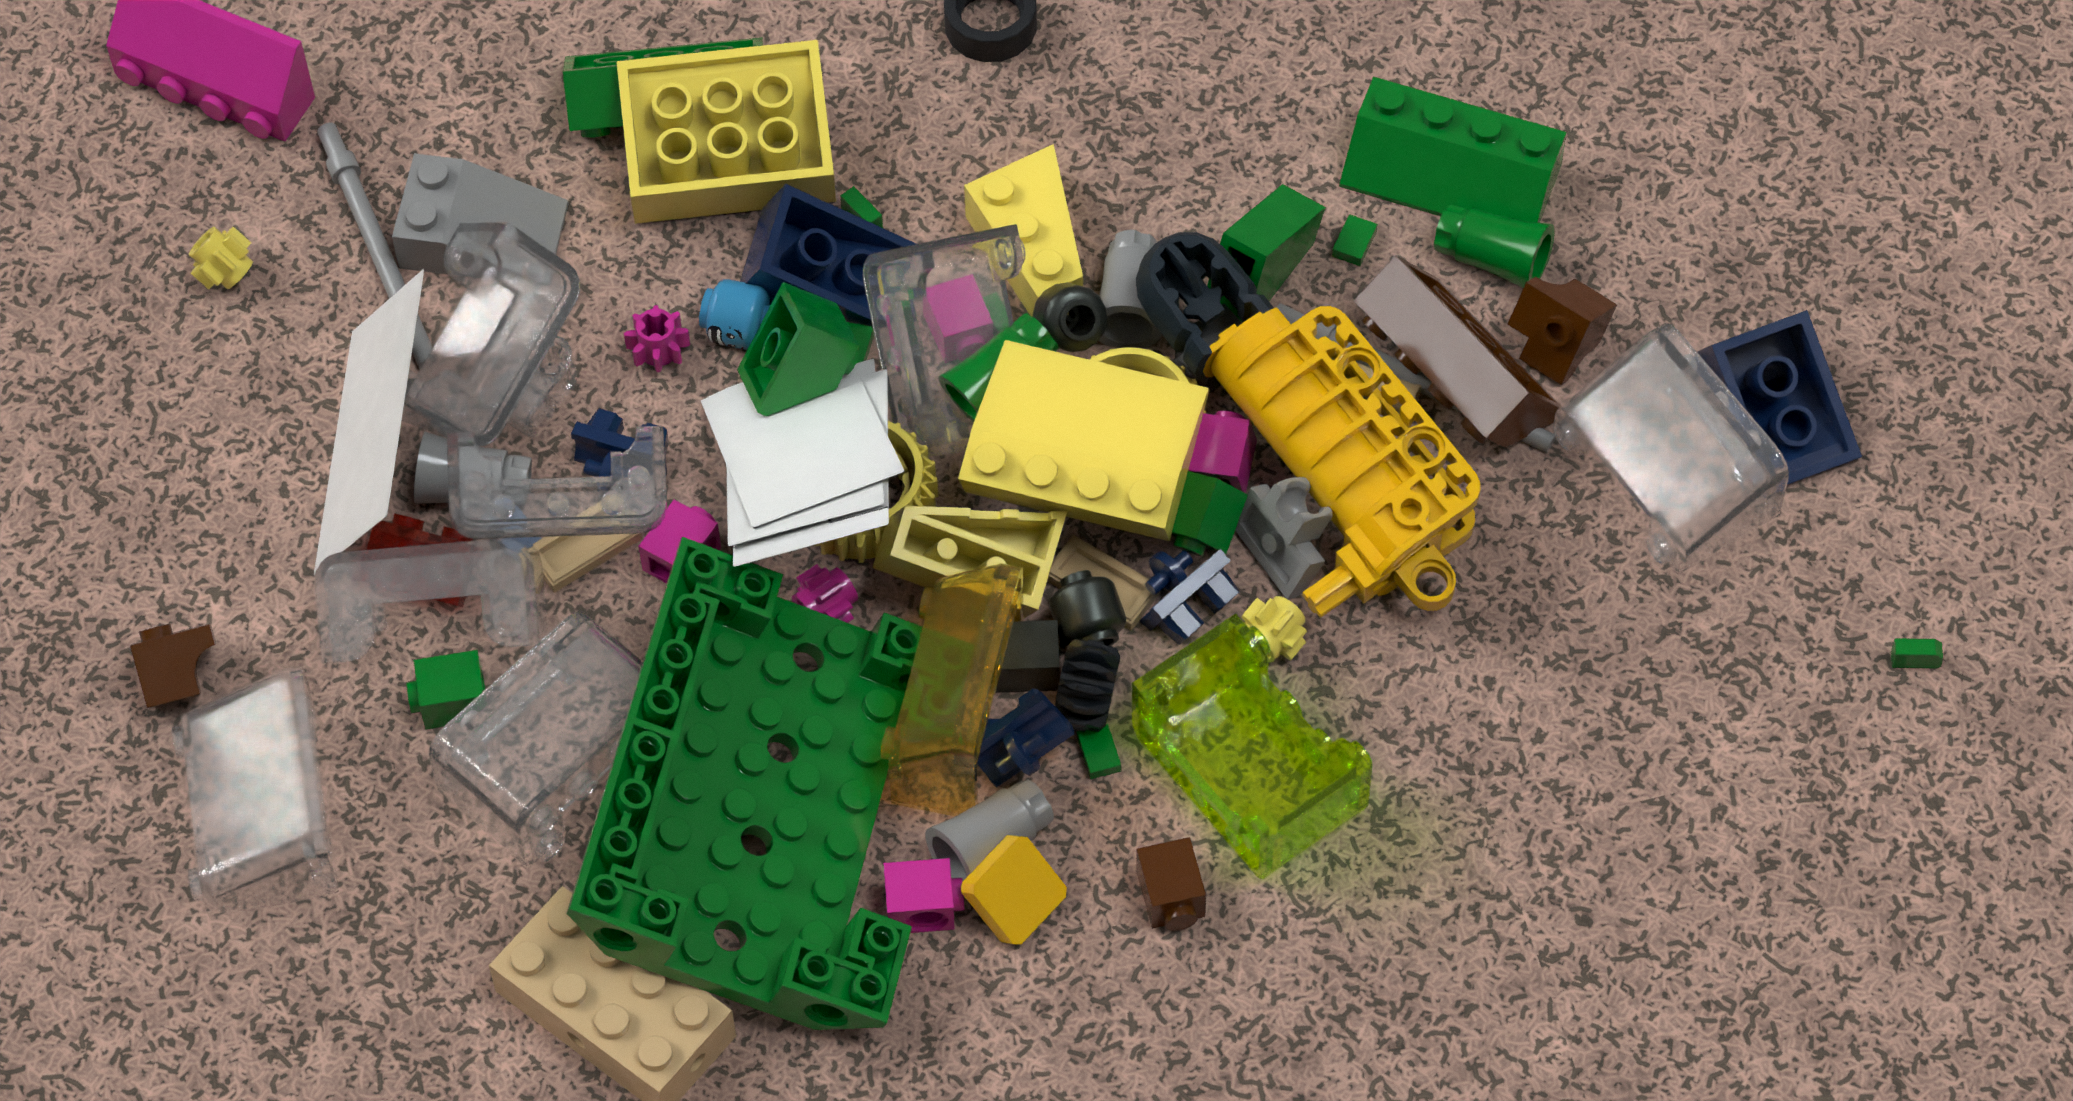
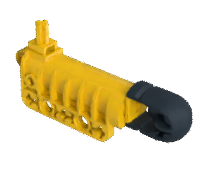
[1136,232,1481,618]

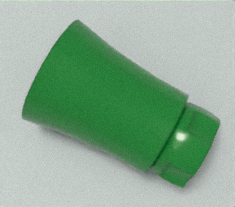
[1434,205,1555,288]
[938,313,1059,422]

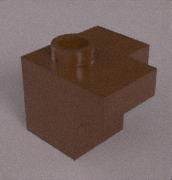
[1507,277,1617,385]
[130,623,216,708]

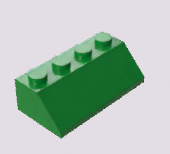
[563,37,763,137]
[1339,76,1567,222]

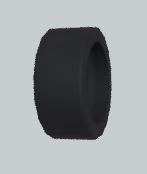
[944,0,1037,62]

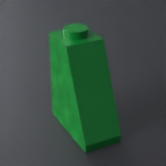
[1207,184,1326,321]

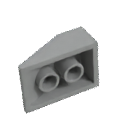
[392,153,569,287]

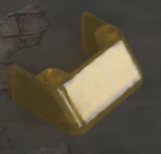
[881,563,1024,816]

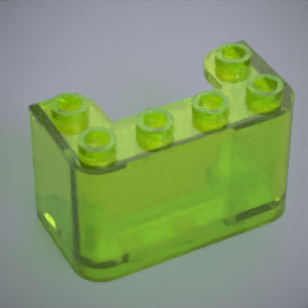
[1132,613,1373,879]

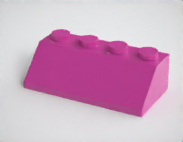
[106,0,315,142]

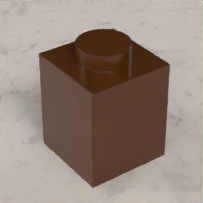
[1136,837,1206,931]

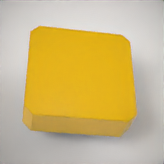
[961,835,1067,944]

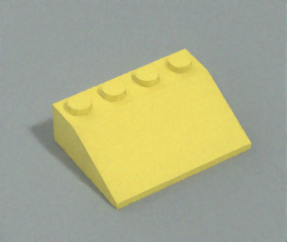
[617,40,836,224]
[958,340,1209,541]

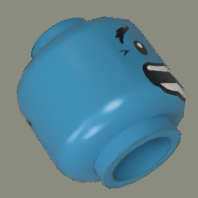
[699,279,770,350]

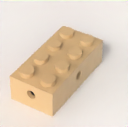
[489,886,736,1101]

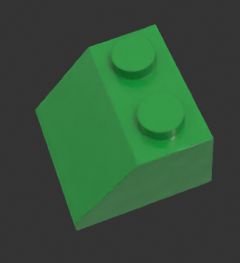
[737,282,860,416]

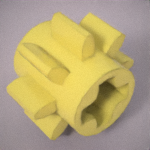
[189,227,253,289]
[1240,596,1307,662]

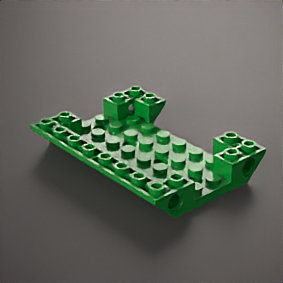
[566,537,983,1030]

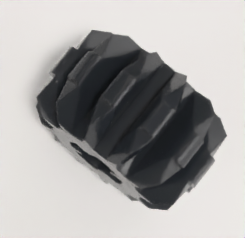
[1055,639,1120,732]

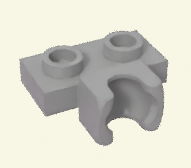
[1235,477,1333,599]

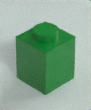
[1171,471,1248,557]
[406,650,489,730]

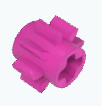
[624,305,690,372]
[792,564,858,623]

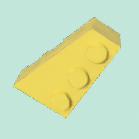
[964,144,1083,317]
[873,506,1067,621]

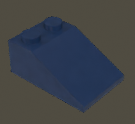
[740,184,921,333]
[1697,310,1862,493]

